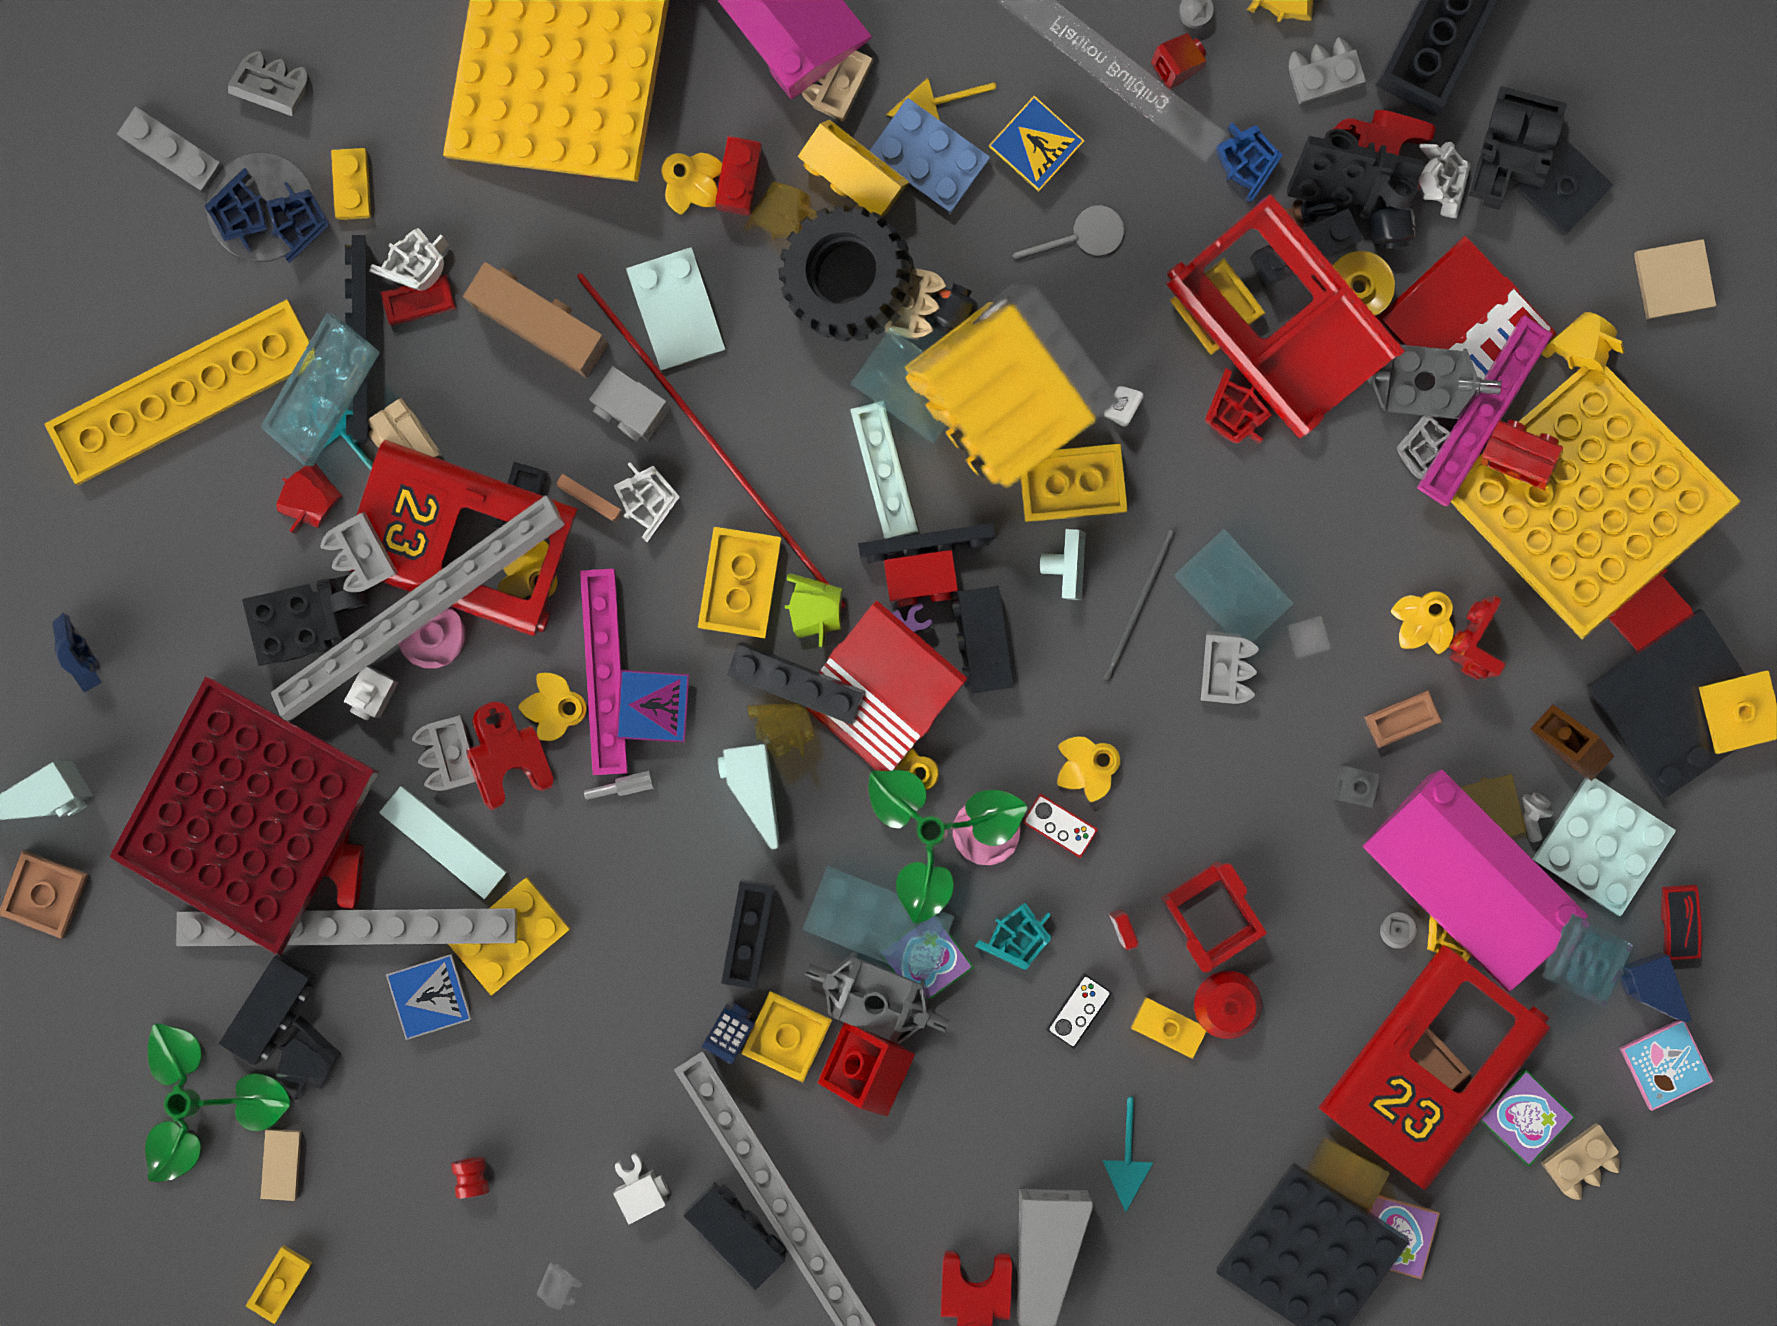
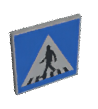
[386,954,472,1040]

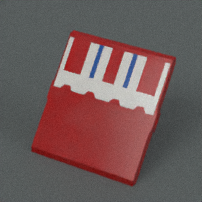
[1378,236,1557,379]

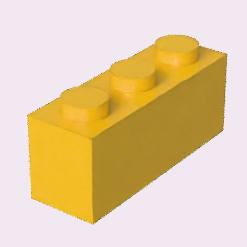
[797,120,909,217]

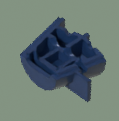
[204,168,269,252]
[266,181,330,263]
[52,612,102,693]

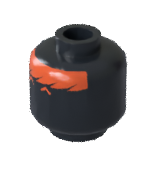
[928,283,978,333]

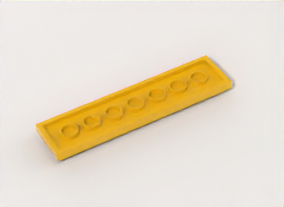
[44,299,320,485]

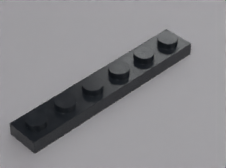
[345,235,367,444]

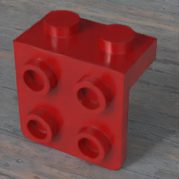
[1608,568,1693,651]
[1449,595,1506,680]

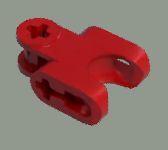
[1333,110,1436,192]
[466,701,553,810]
[325,826,364,910]
[941,1251,1012,1326]

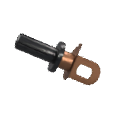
[1284,199,1338,230]

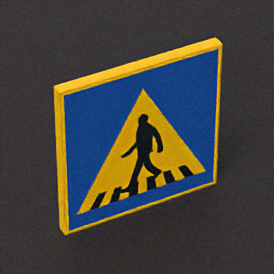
[988,96,1084,192]

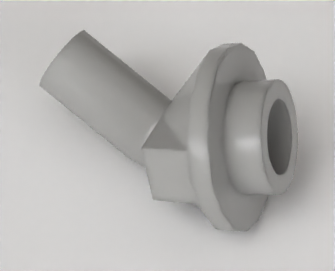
[1522,792,1553,842]

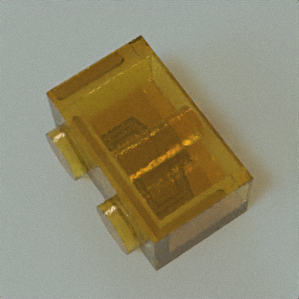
[1306,1136,1390,1210]

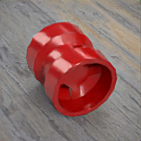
[451,1157,490,1198]

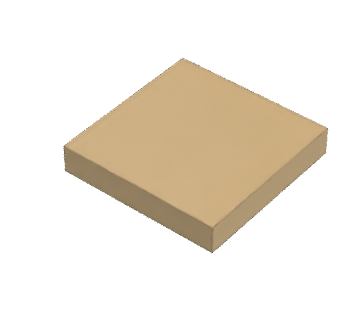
[1634,239,1716,320]

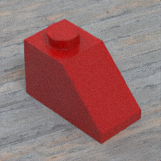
[1151,33,1207,91]

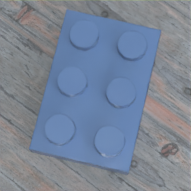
[869,97,990,214]

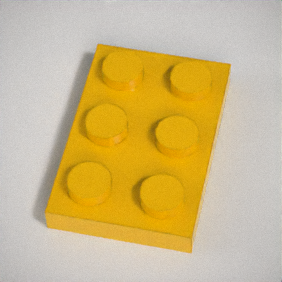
[1020,444,1127,522]
[698,527,782,639]
[448,877,571,996]

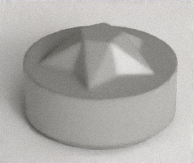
[1179,0,1214,29]
[1380,912,1417,949]

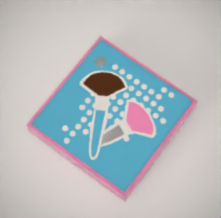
[1619,1020,1713,1111]

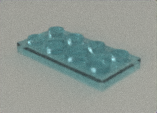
[260,313,380,466]
[802,866,955,981]

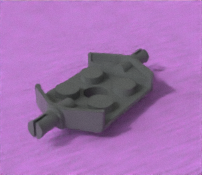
[1367,344,1502,419]
[805,951,950,1044]

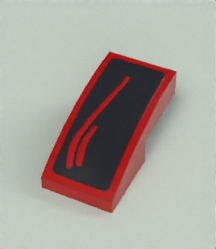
[1661,885,1701,960]

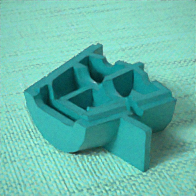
[975,903,1052,970]

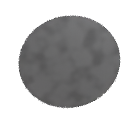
[207,153,314,261]

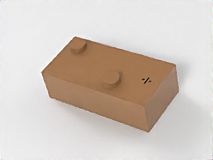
[463,262,609,378]

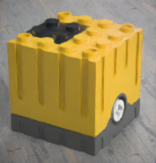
[904,284,1119,487]

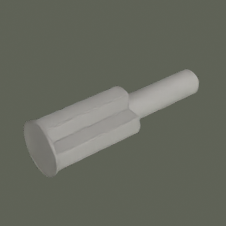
[584,770,654,800]

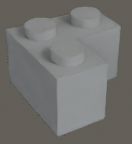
[589,366,671,442]

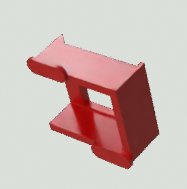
[1161,861,1267,973]

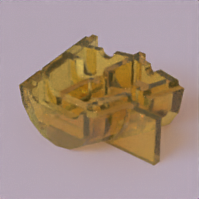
[742,182,818,241]
[747,703,814,758]

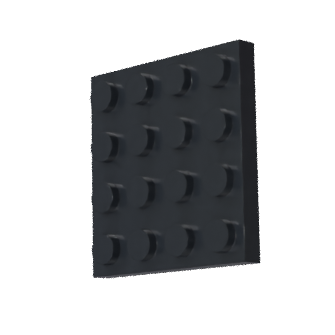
[1216,1162,1409,1326]

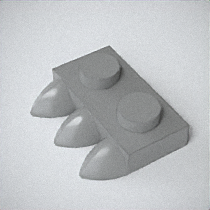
[1289,37,1366,105]
[228,51,307,116]
[320,512,398,592]
[1201,631,1259,704]
[412,715,476,791]

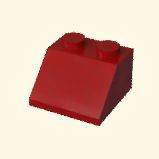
[817,1022,915,1117]

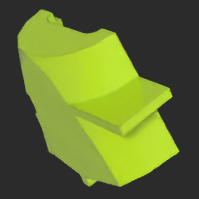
[785,573,843,647]

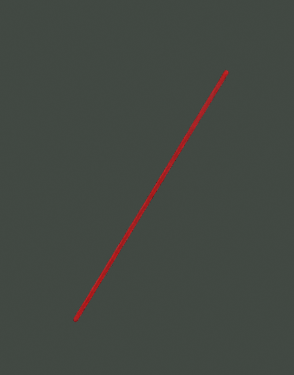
[577,273,845,609]

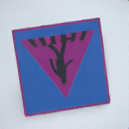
[616,670,689,743]

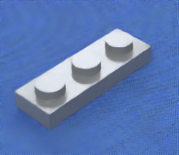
[117,106,223,193]

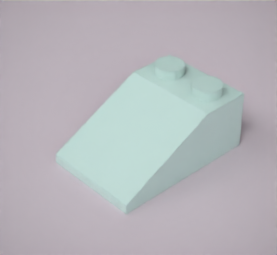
[626,247,725,371]
[718,744,781,849]
[0,761,93,820]

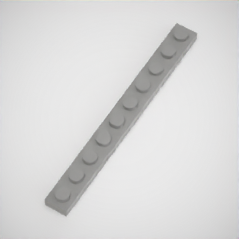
[271,495,565,722]
[176,908,517,946]
[674,1050,878,1326]

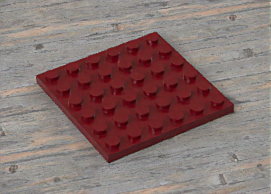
[109,676,379,955]

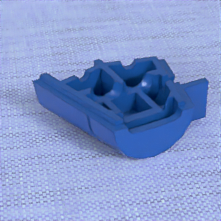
[1216,122,1283,202]

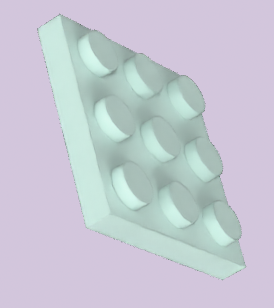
[1532,777,1676,917]

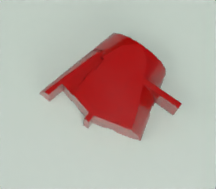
[1205,368,1272,444]
[276,453,343,534]

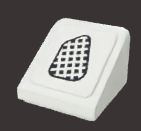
[1104,386,1144,427]

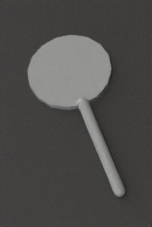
[1013,205,1124,259]

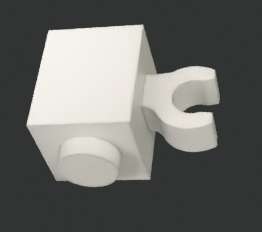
[344,666,399,720]
[613,1153,670,1224]

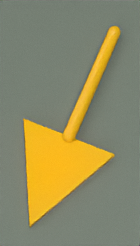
[886,78,997,120]

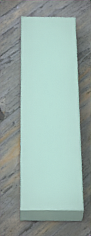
[850,401,918,539]
[379,786,507,899]

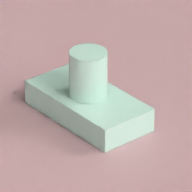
[1040,529,1086,600]

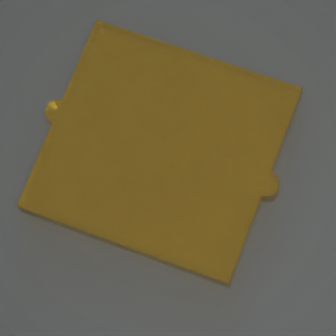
[1460,774,1526,836]

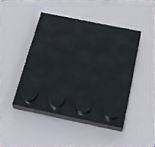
[1587,609,1745,799]

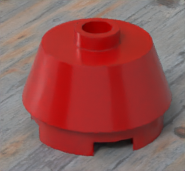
[1194,971,1262,1039]

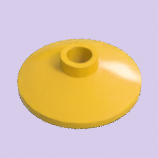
[1333,251,1395,316]

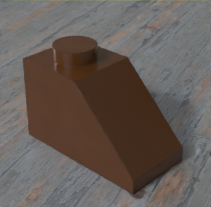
[1530,704,1614,782]

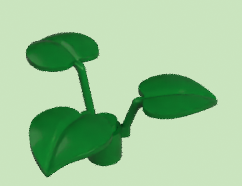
[868,770,1027,923]
[145,1023,291,1182]

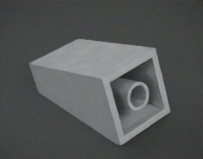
[1017,1189,1092,1326]

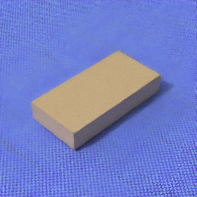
[260,1129,302,1201]

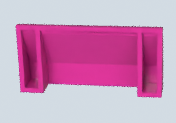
[717,0,872,100]
[1362,769,1588,992]

